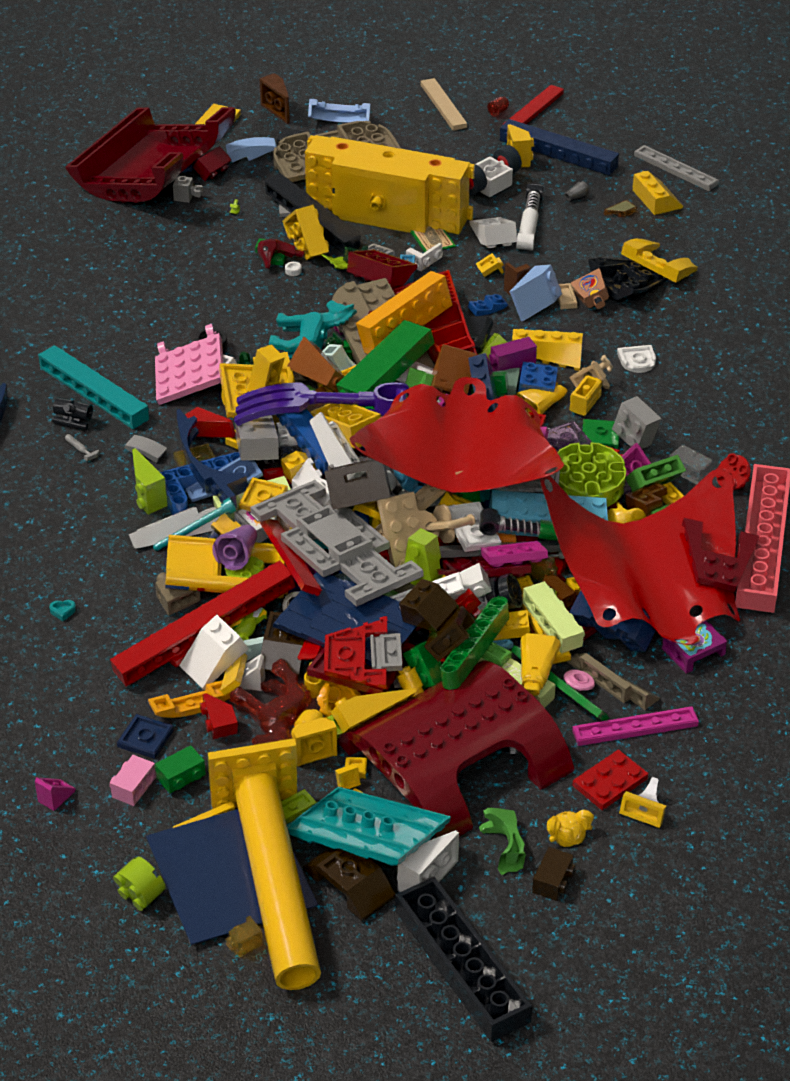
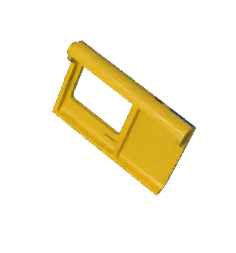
[165,535,288,598]

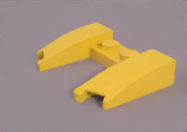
[621,238,698,283]

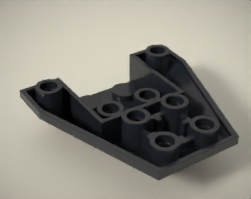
[588,257,668,300]

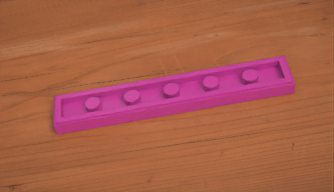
[572,706,699,746]

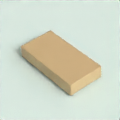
[558,283,577,309]

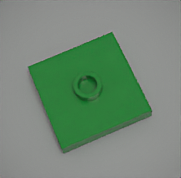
[582,419,619,449]

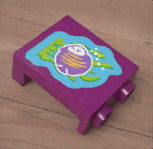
[662,620,727,673]

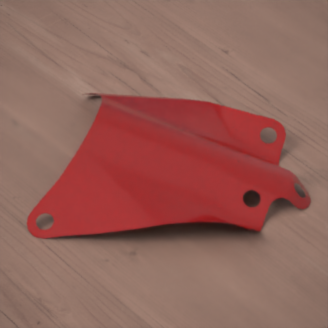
[349,377,564,493]
[540,469,740,645]

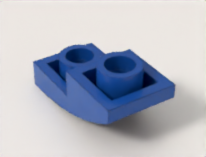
[468,294,508,316]

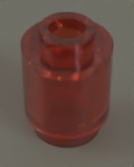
[487,96,509,116]

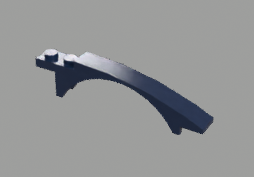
[176,409,248,508]

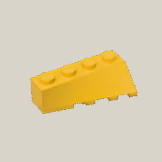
[512,329,583,371]

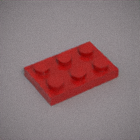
[572,749,648,810]

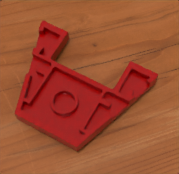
[324,616,388,689]

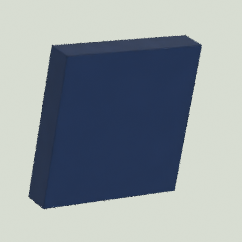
[117,714,174,759]

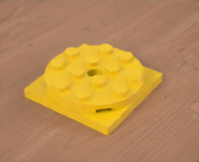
[219,363,293,423]

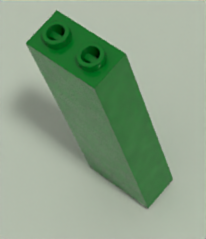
[336,320,435,408]

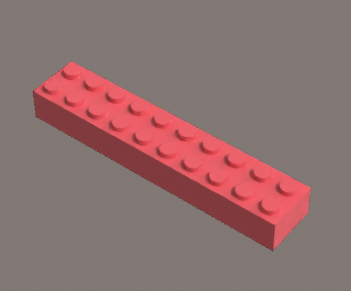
[735,464,790,613]

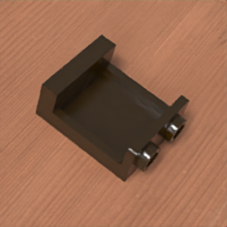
[424,606,475,662]

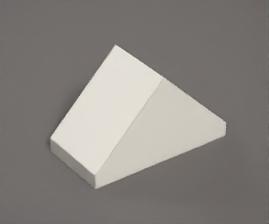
[237,654,265,691]

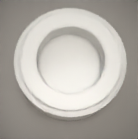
[285,262,302,276]

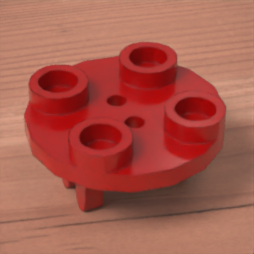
[716,453,751,490]

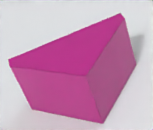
[35,777,76,811]

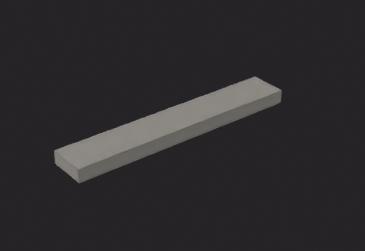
[634,145,719,191]

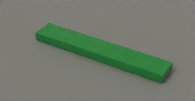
[511,646,609,721]

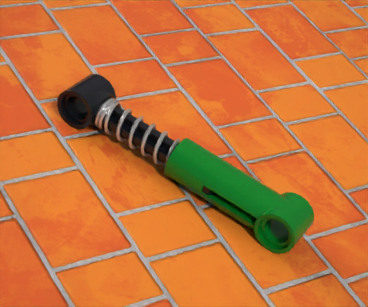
[479,508,558,541]

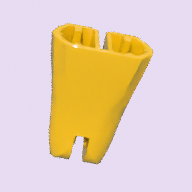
[515,382,567,414]

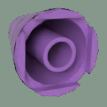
[212,525,257,570]

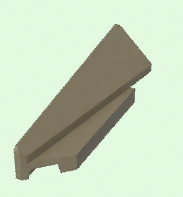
[567,653,660,710]

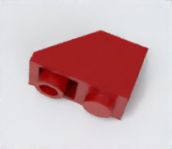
[200,693,238,739]

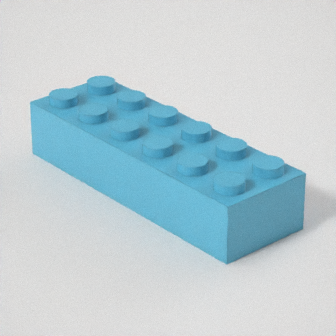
[489,490,608,537]

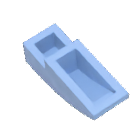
[226,137,277,163]

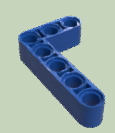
[161,452,240,515]

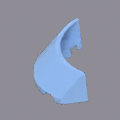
[308,99,371,123]

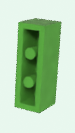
[625,455,686,492]

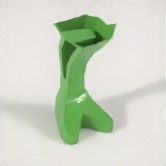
[479,808,526,875]

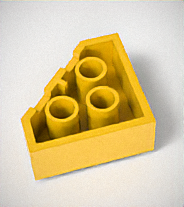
[282,205,329,260]

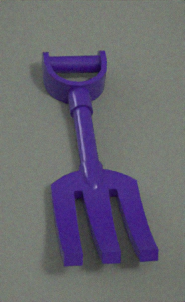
[234,382,409,426]

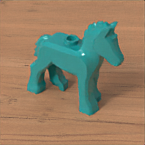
[269,300,357,360]

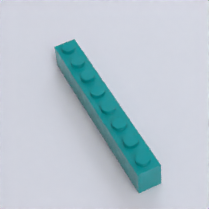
[38,345,149,429]

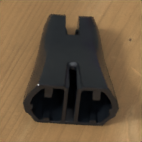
[464,315,493,354]

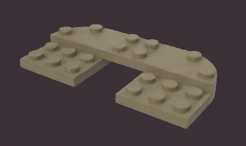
[274,121,401,182]
[332,278,434,383]

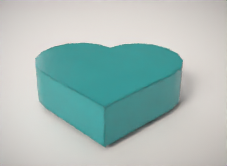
[49,600,76,621]

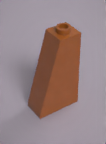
[287,337,344,392]

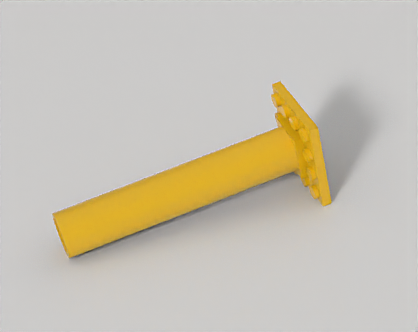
[208,738,321,990]

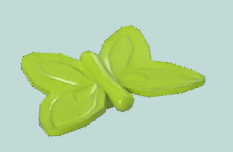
[321,254,348,269]

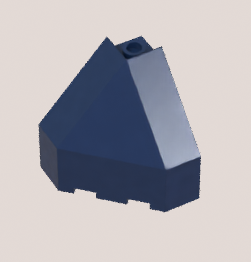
[569,590,656,652]

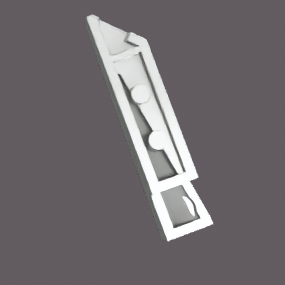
[310,412,366,480]
[129,507,220,549]

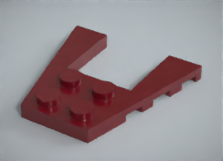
[682,518,759,592]

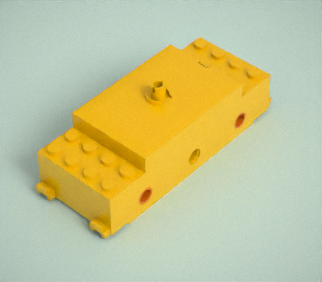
[305,135,475,235]

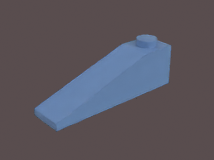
[185,457,264,502]

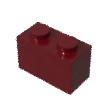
[193,146,232,181]

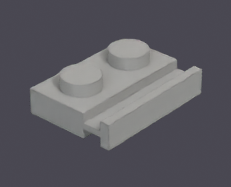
[370,633,403,671]

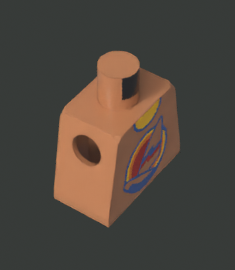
[571,268,609,309]

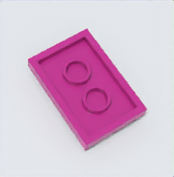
[481,541,548,567]

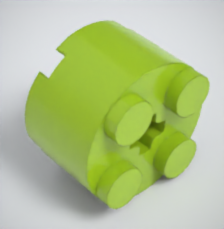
[113,856,166,911]

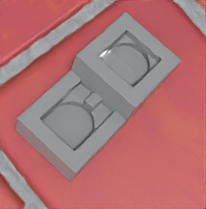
[124,435,167,463]

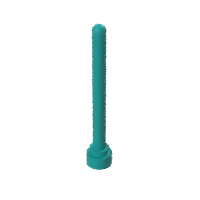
[153,497,237,551]

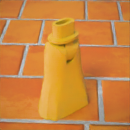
[520,633,561,695]

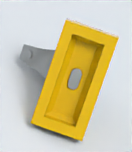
[619,777,666,828]

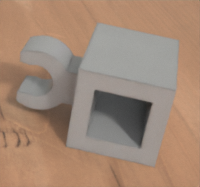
[173,176,203,203]

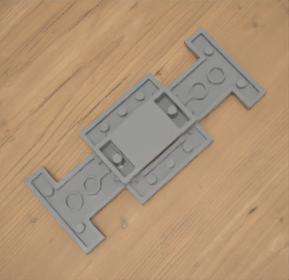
[250,480,423,607]

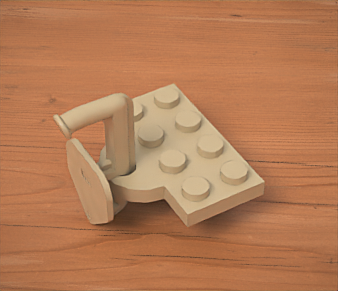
[377,492,475,568]

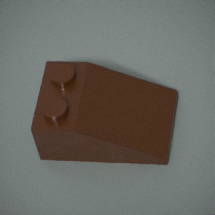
[260,73,290,124]

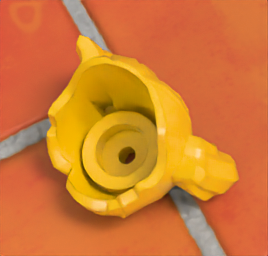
[547,809,594,847]

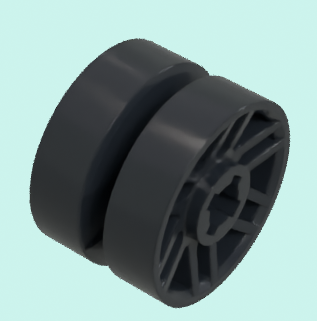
[485,573,523,611]

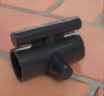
[52,397,93,430]

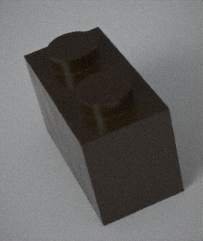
[532,847,576,901]

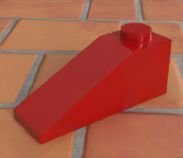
[185,407,236,437]

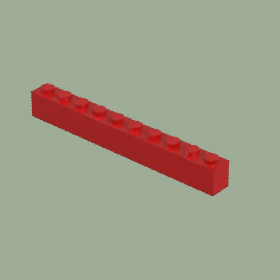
[110,560,295,687]

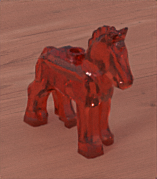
[230,658,312,745]

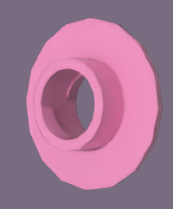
[564,670,595,691]

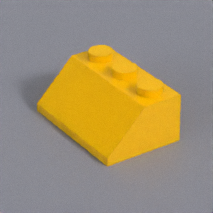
[633,171,683,215]

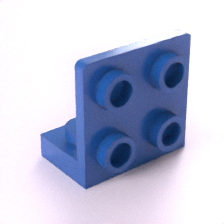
[518,362,558,392]

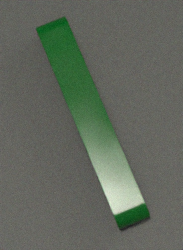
[440,596,510,690]

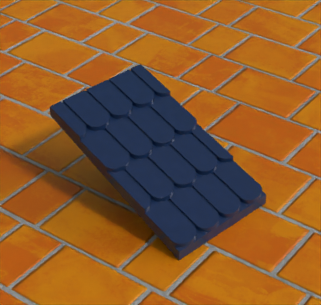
[273,572,417,666]

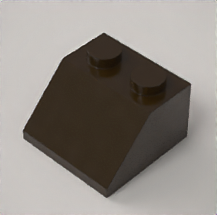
[399,579,459,633]

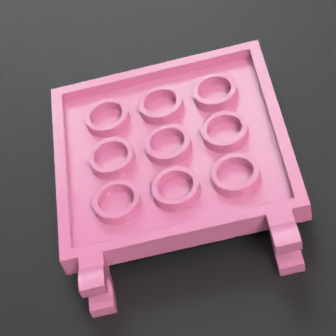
[155,324,223,405]

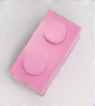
[110,755,156,806]

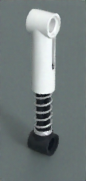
[516,183,544,250]

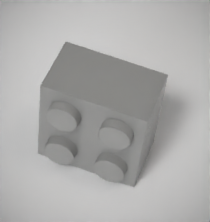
[612,396,662,449]

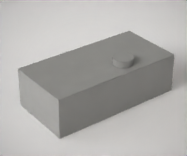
[235,415,279,461]

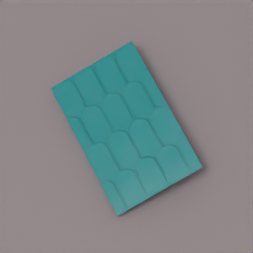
[287,786,451,866]

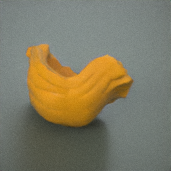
[317,681,361,718]

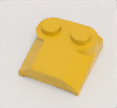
[291,717,337,767]

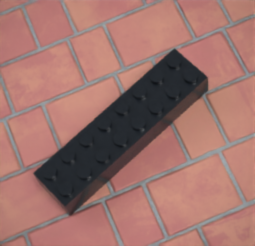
[395,877,532,1042]

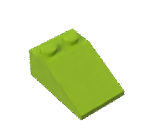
[132,448,167,515]

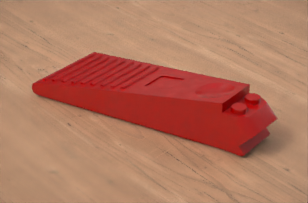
[392,270,478,364]

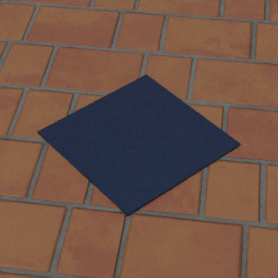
[146,809,318,945]

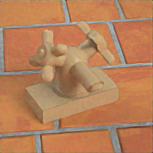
[569,355,613,389]

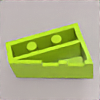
[405,528,443,585]

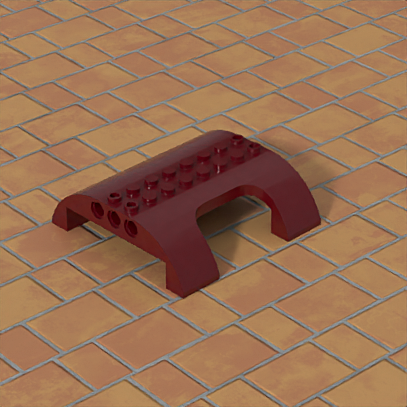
[65,107,236,203]
[338,661,574,840]

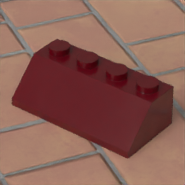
[347,249,418,289]

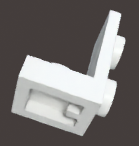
[406,243,443,271]

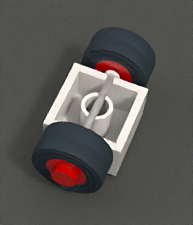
[469,145,522,197]

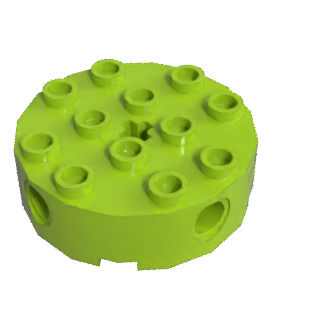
[558,442,626,508]

